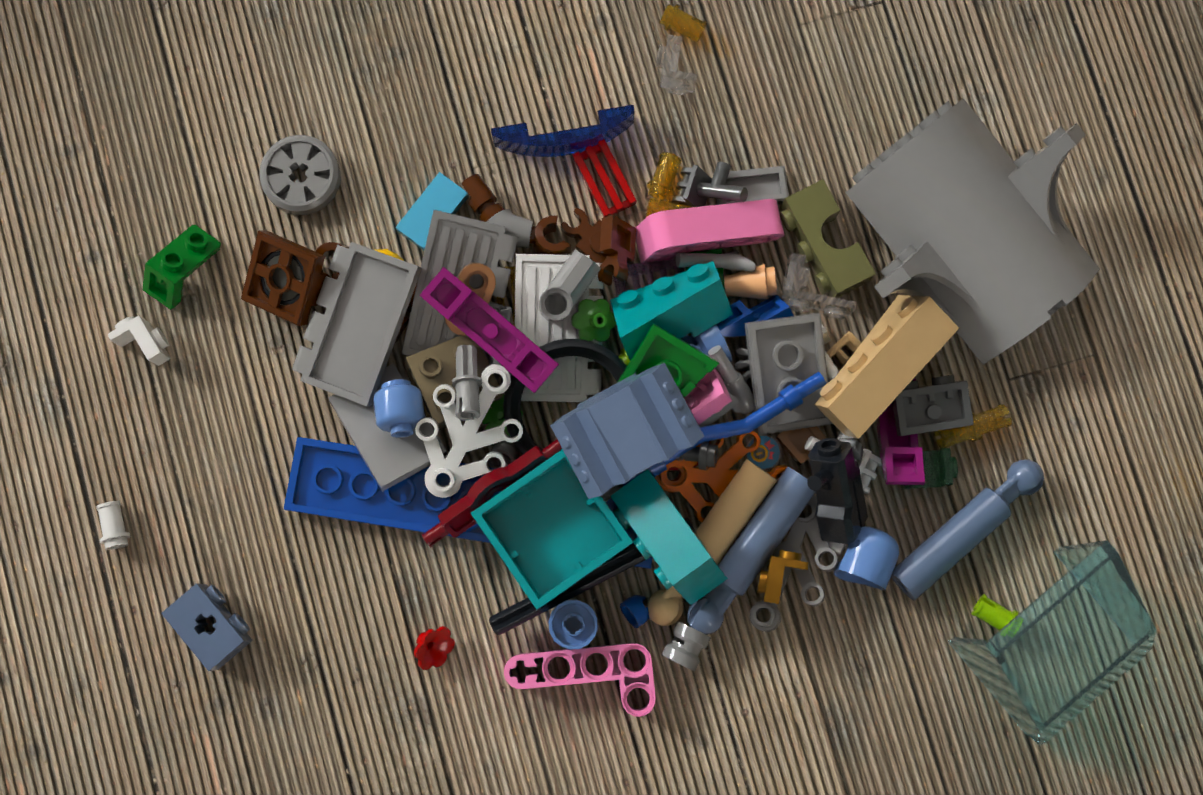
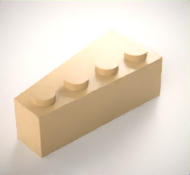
[814,295,959,439]

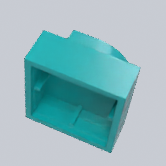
[471,449,633,610]

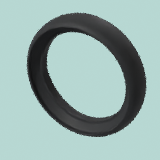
[503,339,627,455]

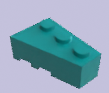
[610,261,733,361]

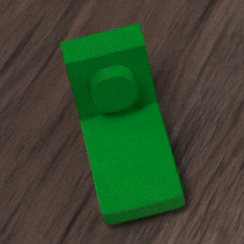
[142,225,221,310]

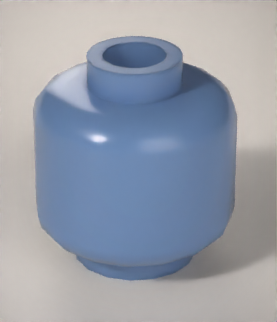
[373,379,425,438]

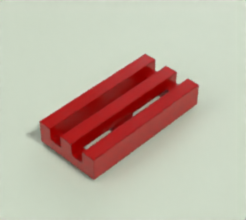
[572,139,637,218]

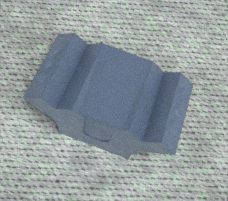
[550,363,704,499]

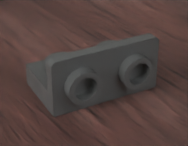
[892,375,974,436]

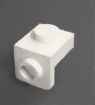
[108,315,171,366]

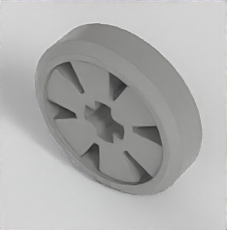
[259,135,341,215]

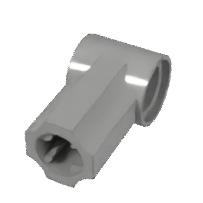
[539,250,601,322]

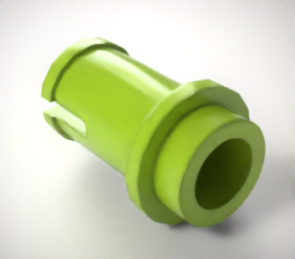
[971,594,1023,638]

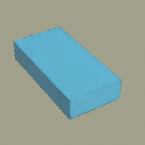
[395,172,469,251]

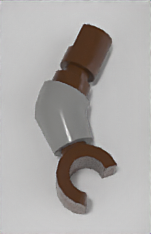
[461,174,571,255]

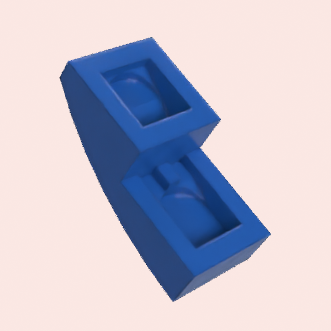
[716,295,794,337]

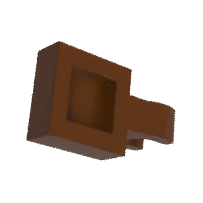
[598,215,636,286]

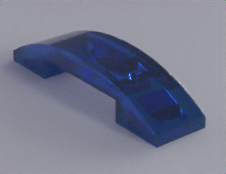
[491,105,635,157]

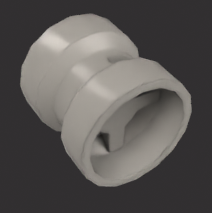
[661,621,711,672]

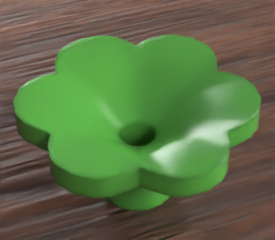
[571,299,616,342]

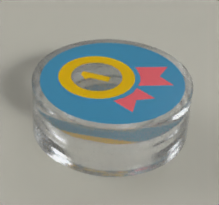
[744,434,782,471]

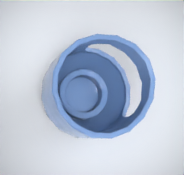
[833,526,899,590]

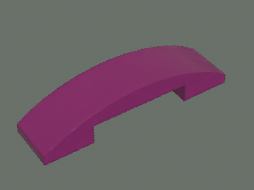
[419,267,559,393]
[877,377,925,485]

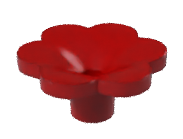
[414,626,455,670]

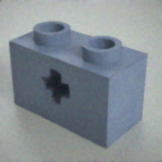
[161,583,253,671]

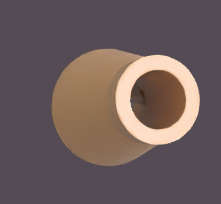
[724,264,777,300]

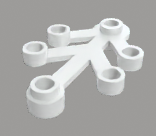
[415,364,523,498]

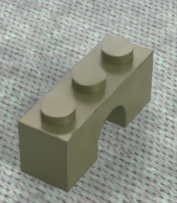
[780,179,876,301]

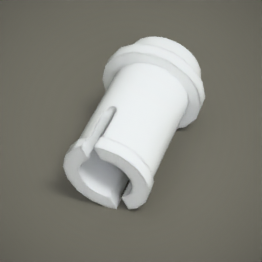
[96,501,131,550]

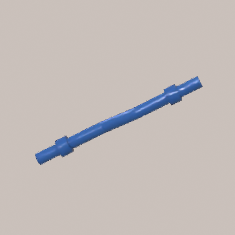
[622,372,826,486]

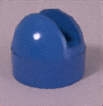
[620,595,650,628]

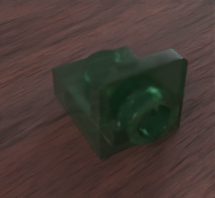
[901,448,958,490]

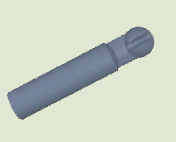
[891,459,1044,601]
[687,466,815,635]

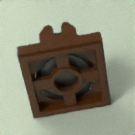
[241,230,331,326]

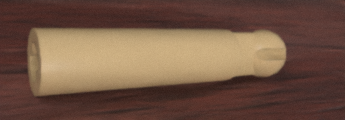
[647,459,777,626]

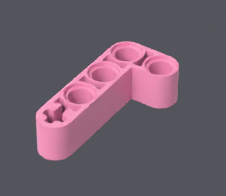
[635,199,785,266]
[504,643,656,717]

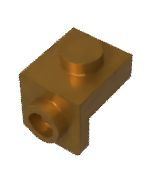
[757,550,809,604]

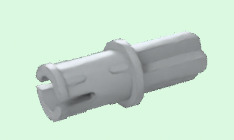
[452,345,482,420]

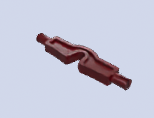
[422,439,562,547]

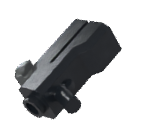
[807,438,868,544]

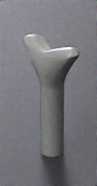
[675,250,756,272]

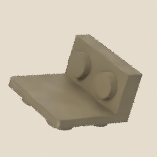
[404,335,503,431]

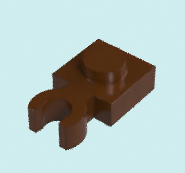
[561,208,607,263]

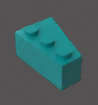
[610,469,728,605]

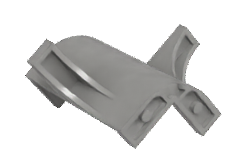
[845,98,1100,365]

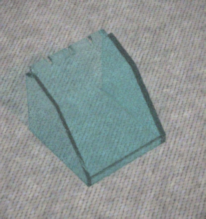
[948,540,1157,746]

